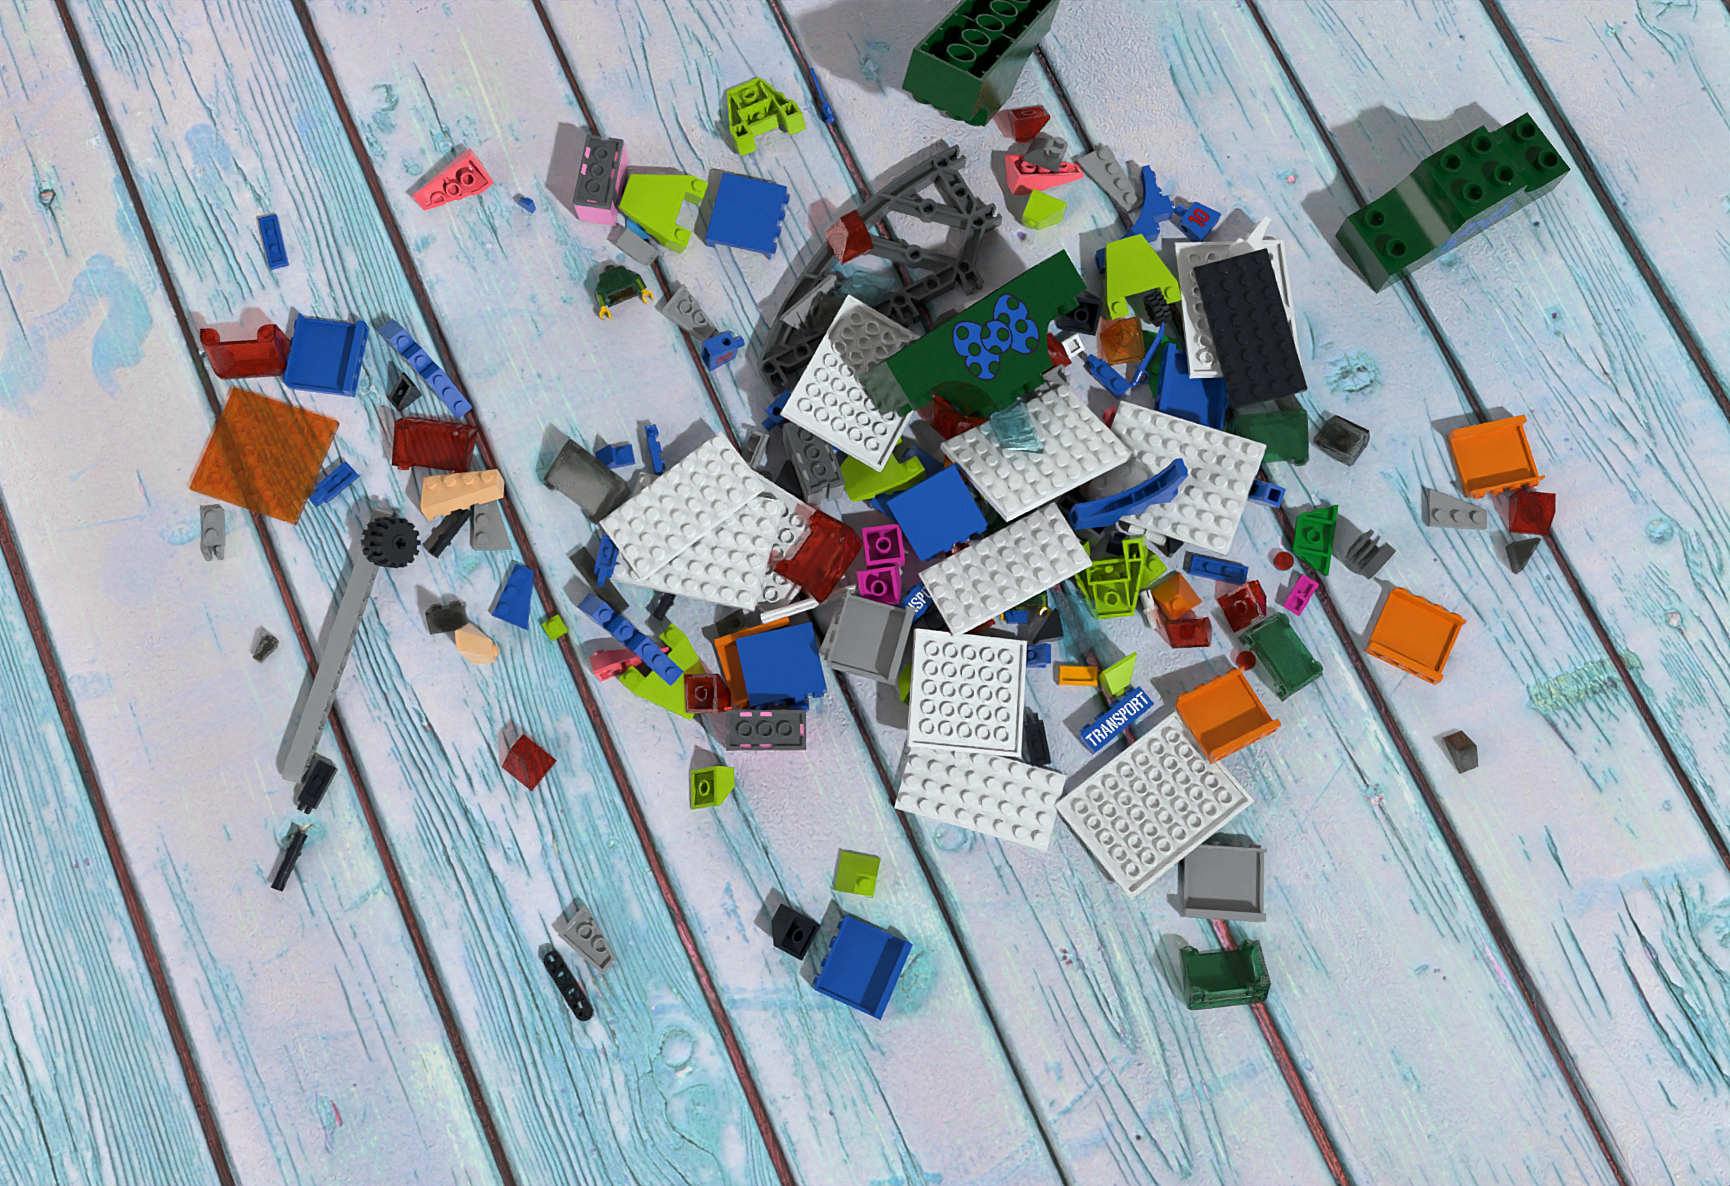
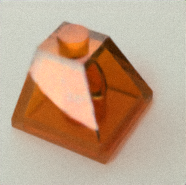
[1100,317,1145,366]

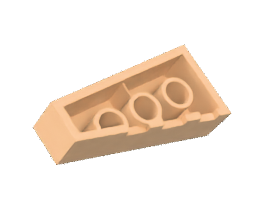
[420,469,505,521]

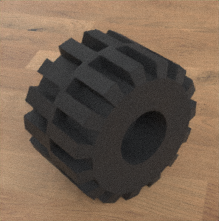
[361,517,421,568]

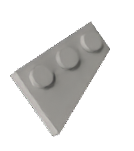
[661,284,717,343]
[474,500,513,551]
[558,904,617,975]

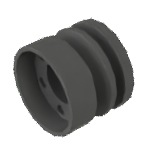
[1344,529,1396,580]

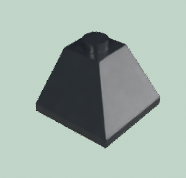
[1059,290,1104,336]
[771,904,821,961]

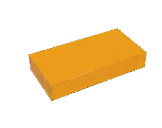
[1058,665,1098,687]

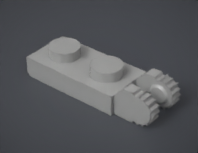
[203,508,226,561]

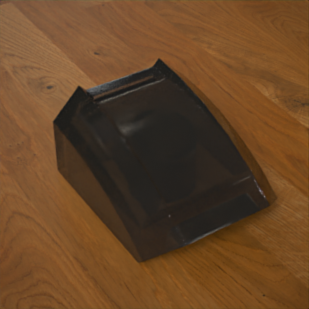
[1314,415,1370,466]

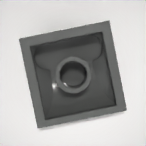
[1023,137,1068,173]

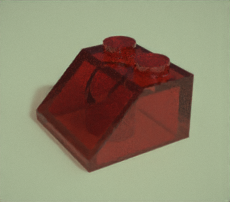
[1509,490,1556,536]

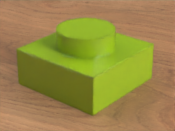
[541,614,569,642]

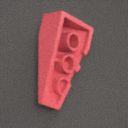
[412,148,494,211]
[1005,154,1084,195]
[589,647,671,682]

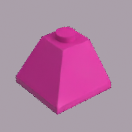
[857,566,902,606]

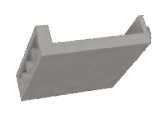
[824,590,916,686]
[1182,842,1267,922]

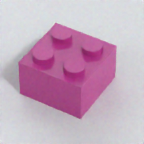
[862,524,905,570]

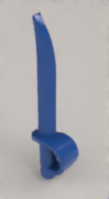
[809,68,834,123]
[1130,322,1165,387]

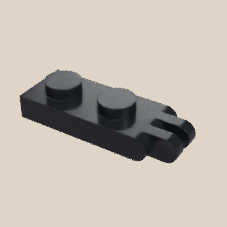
[1023,713,1051,767]
[297,760,338,815]

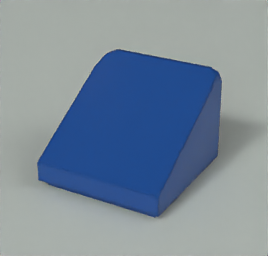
[789,697,809,712]

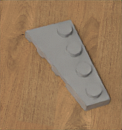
[1075,145,1143,214]

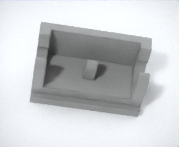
[616,228,660,266]
[1031,364,1070,398]
[741,430,770,472]

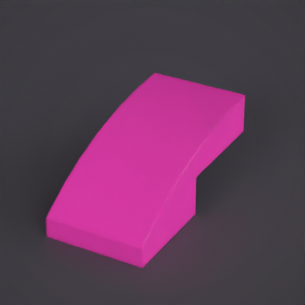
[1283,574,1319,616]

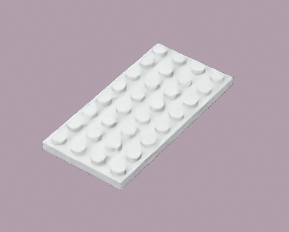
[599,431,766,581]
[918,502,1092,638]
[894,747,1066,852]

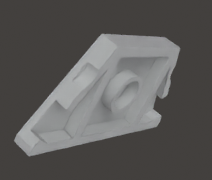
[779,273,838,336]

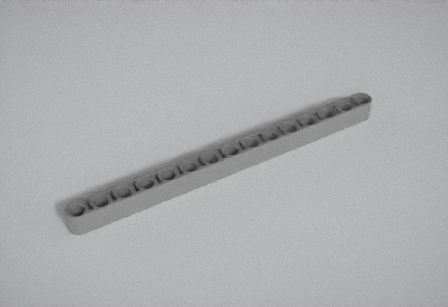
[282,507,397,784]

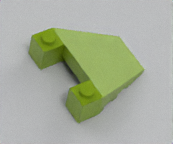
[727,77,806,157]
[618,174,708,254]
[1102,234,1182,321]
[840,436,927,502]
[1074,534,1148,620]
[618,623,717,720]

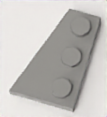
[1427,489,1487,530]

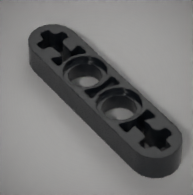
[543,951,594,1021]

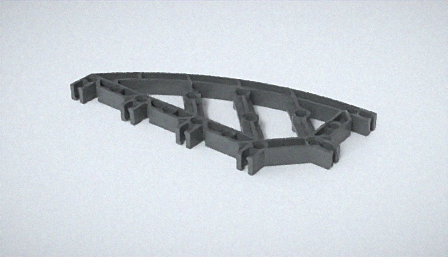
[757,144,1002,397]

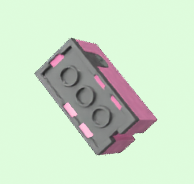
[573,134,629,226]
[726,710,806,751]

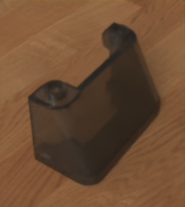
[543,439,632,525]

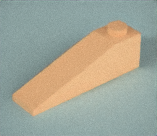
[455,623,499,665]

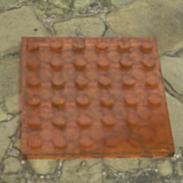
[189,387,340,526]

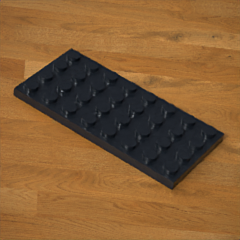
[1193,248,1308,410]

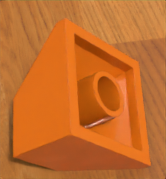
[1151,572,1202,624]

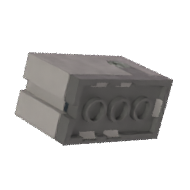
[782,422,845,507]

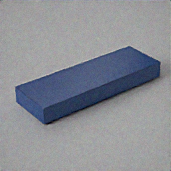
[258,214,289,270]
[1188,554,1249,586]

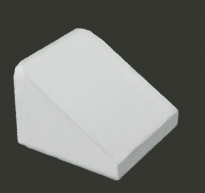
[1057,332,1085,358]

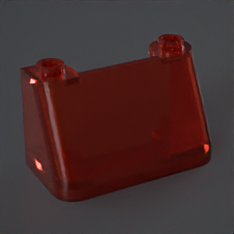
[200,324,291,380]
[391,416,478,474]
[773,509,863,603]

